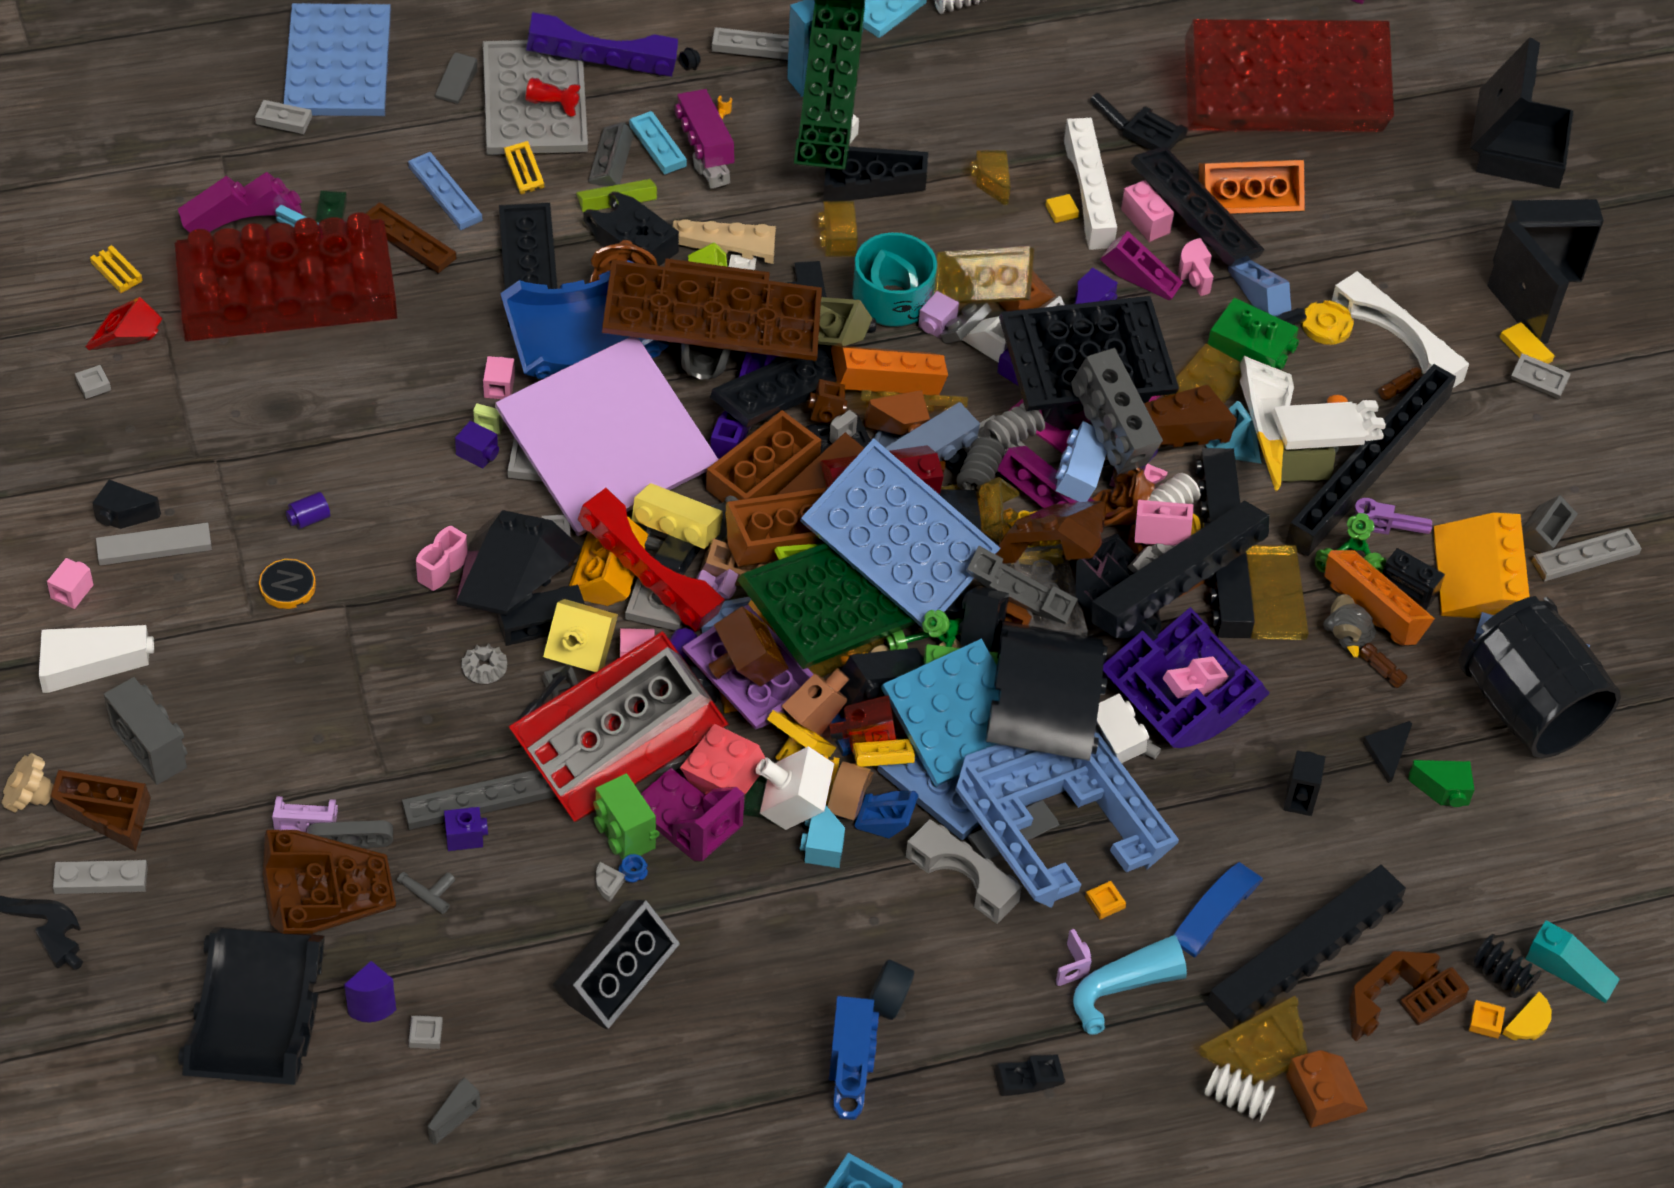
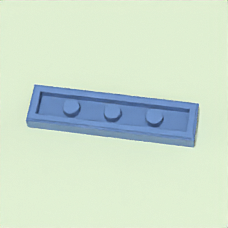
[408,152,482,231]

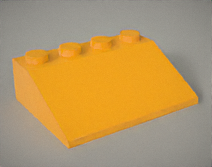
[1433,513,1530,618]

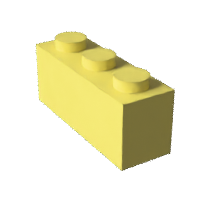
[632,483,723,549]

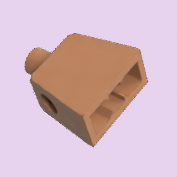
[782,668,849,735]

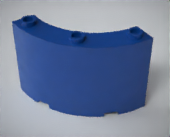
[500,260,670,379]

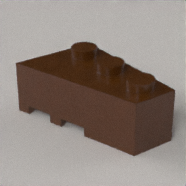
[50,770,151,852]

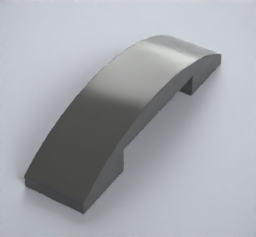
[966,546,1078,624]

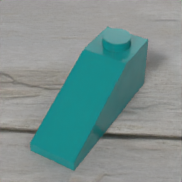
[1526,920,1620,1003]

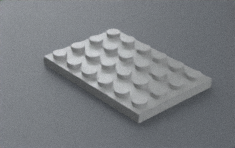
[483,40,588,155]

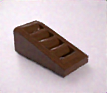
[1400,967,1469,1025]

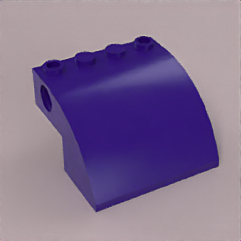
[1103,607,1270,748]

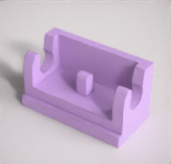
[272,796,338,833]

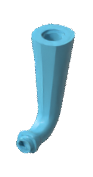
[1073,935,1187,1035]

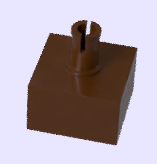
[708,606,789,687]

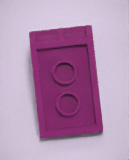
[641,768,744,861]

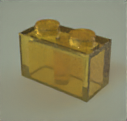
[818,201,858,257]

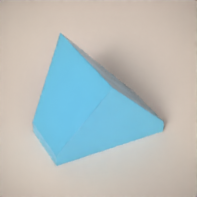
[1205,401,1262,464]

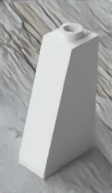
[39,625,154,693]

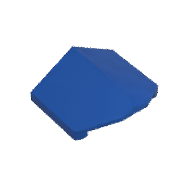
[855,790,919,839]

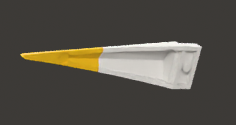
[1239,356,1294,491]

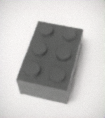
[104,677,187,785]

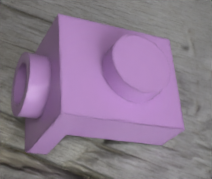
[696,569,738,600]

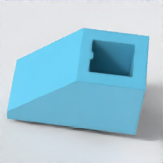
[800,805,845,868]

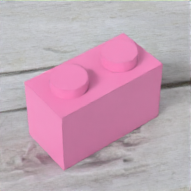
[1121,180,1174,242]
[1134,500,1193,546]

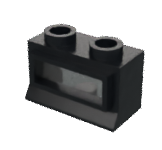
[1382,548,1445,610]

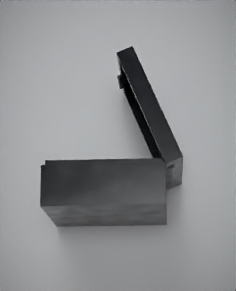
[1470,37,1574,189]
[1487,199,1604,344]

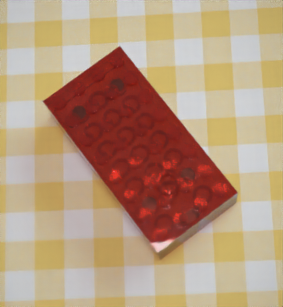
[1185,19,1394,131]

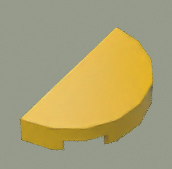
[1503,992,1551,1041]

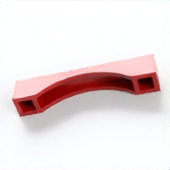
[577,488,725,632]

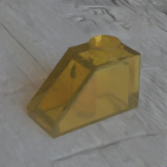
[971,150,1011,205]

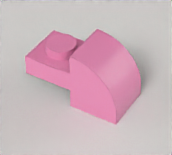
[1178,238,1213,296]
[1163,656,1229,698]

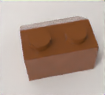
[1286,1050,1368,1128]

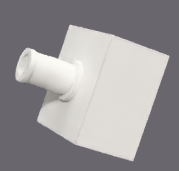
[756,746,834,830]

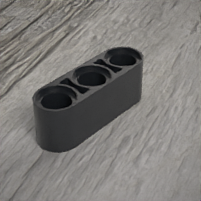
[654,535,700,575]

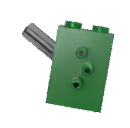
[1207,298,1307,370]

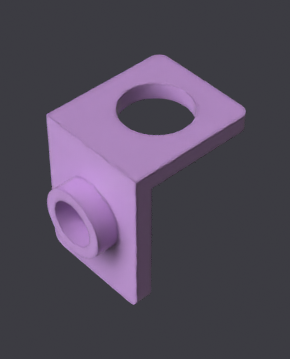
[1056,929,1092,986]

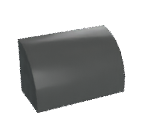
[1522,495,1578,552]

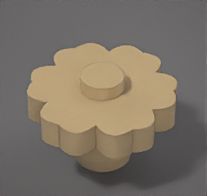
[2,753,54,812]

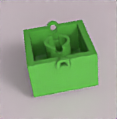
[593,773,660,860]

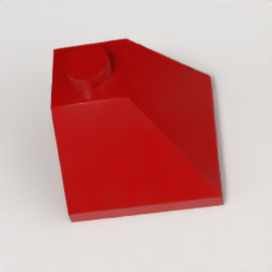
[85,297,163,350]

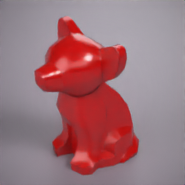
[525,77,580,117]

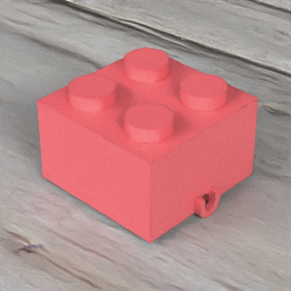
[680,724,765,795]

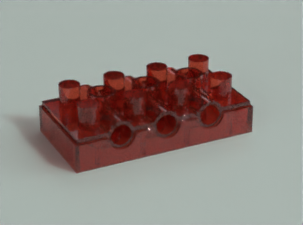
[175,212,397,342]

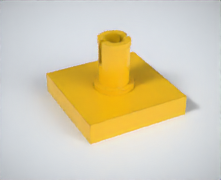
[767,710,837,761]

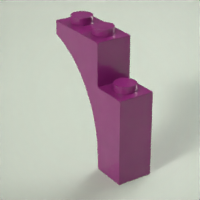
[178,172,303,239]

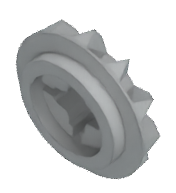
[462,643,507,684]

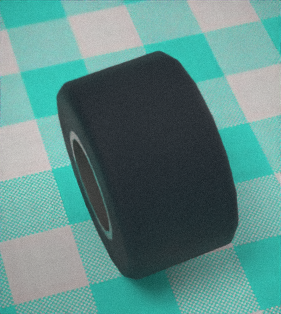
[869,959,914,1020]

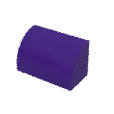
[344,961,396,1022]

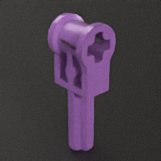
[1353,498,1432,535]

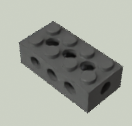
[1071,348,1163,474]

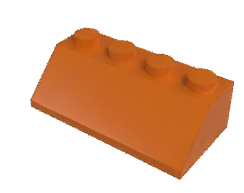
[1199,160,1305,214]
[831,345,948,396]
[1324,550,1435,646]

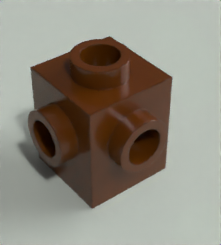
[807,379,847,424]

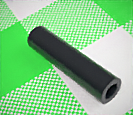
[1090,93,1129,132]

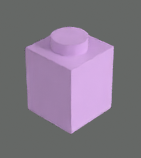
[918,291,959,338]

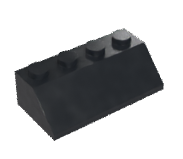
[553,900,680,1029]

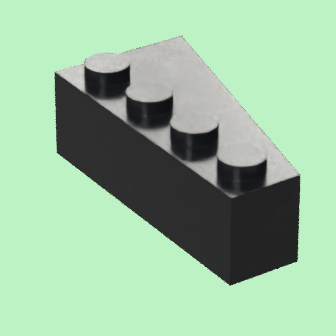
[823,146,928,204]

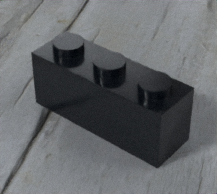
[497,585,585,646]

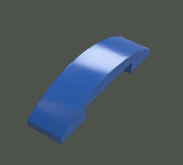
[1174,862,1263,958]

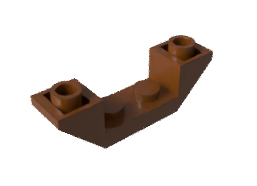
[1349,951,1441,1041]

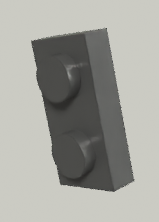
[940,302,992,343]

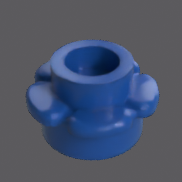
[619,854,648,883]

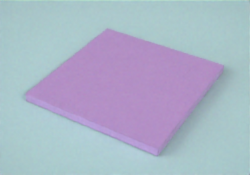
[495,337,719,536]

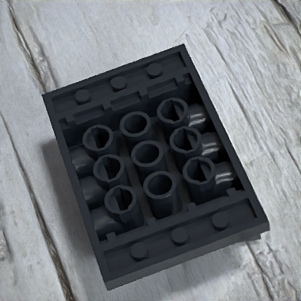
[999,296,1179,431]

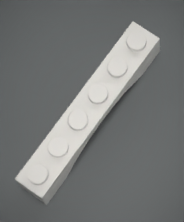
[1064,118,1117,250]
[1332,271,1469,388]

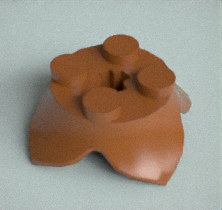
[590,240,658,283]
[1092,467,1155,529]

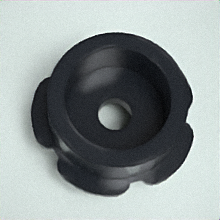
[679,47,701,71]

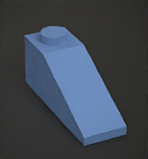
[1228,260,1291,317]

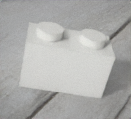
[1095,693,1149,763]

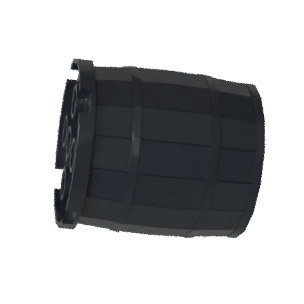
[1458,596,1621,759]

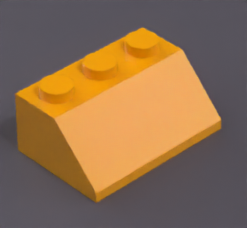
[569,516,648,606]

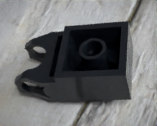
[583,192,679,266]

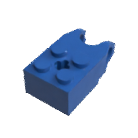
[829,996,879,1120]

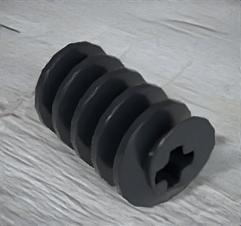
[1473,934,1541,998]

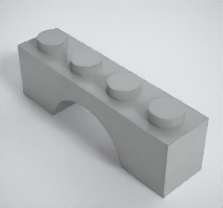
[906,819,1022,924]

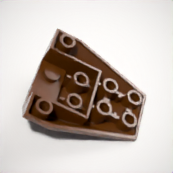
[263,830,396,934]

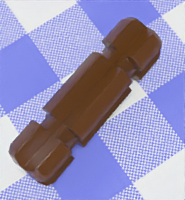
[1378,367,1424,401]
[1360,643,1407,688]

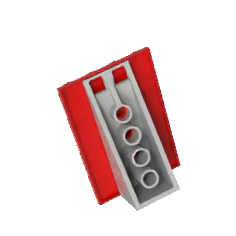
[509,631,730,822]

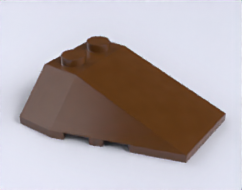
[996,500,1106,563]

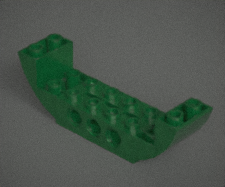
[794,0,866,170]

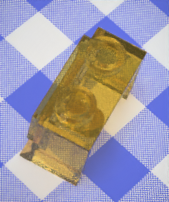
[979,477,1019,546]

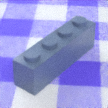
[885,402,980,461]

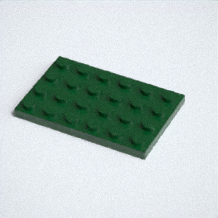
[738,543,917,669]

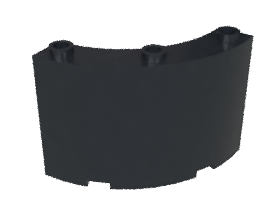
[985,620,1108,761]
[178,927,325,1085]

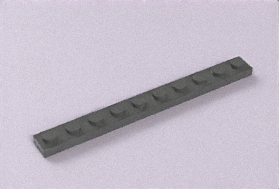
[402,750,691,830]

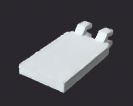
[1273,400,1386,450]

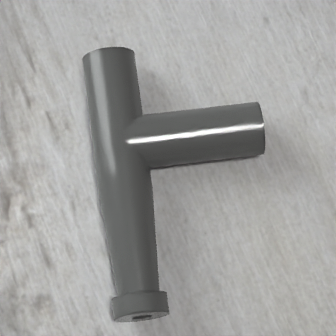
[397,872,455,914]

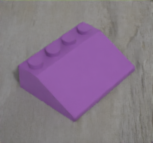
[682,604,814,729]

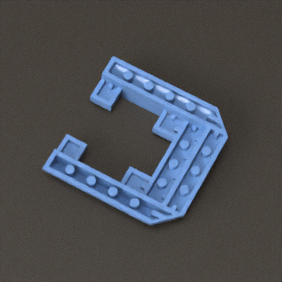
[956,732,1179,908]

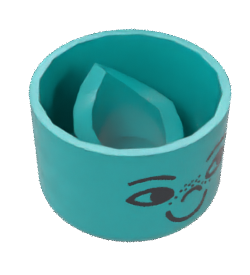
[852,233,937,327]

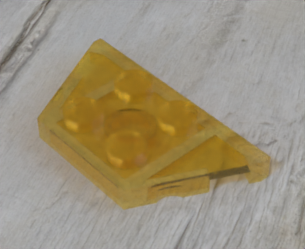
[1199,996,1308,1086]

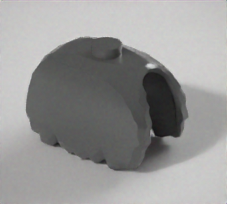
[680,343,731,380]

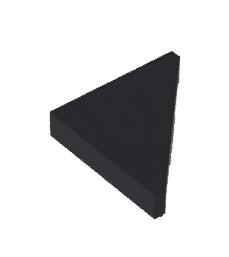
[1363,721,1412,783]

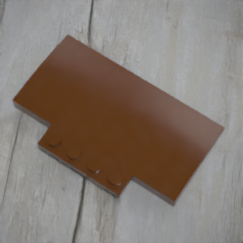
[602,258,822,361]

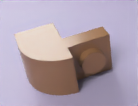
[828,761,874,820]

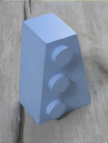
[1055,421,1107,502]

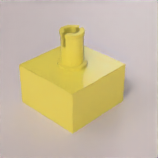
[543,599,618,672]

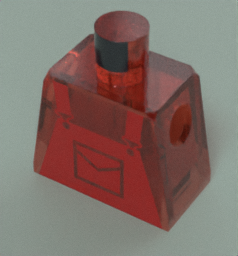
[829,695,896,752]

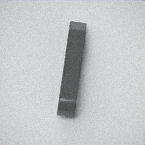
[307,820,393,848]

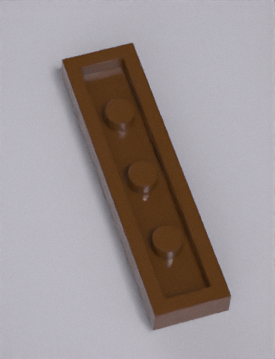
[362,202,456,273]

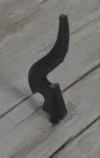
[0,896,83,970]

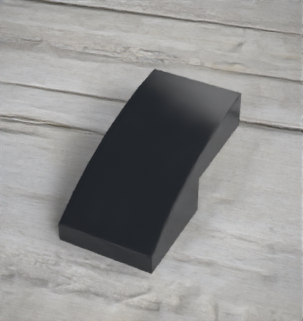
[994,1055,1065,1096]

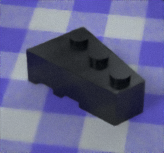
[839,648,924,718]

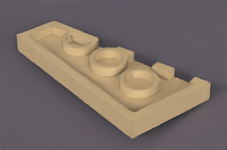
[673,220,776,264]

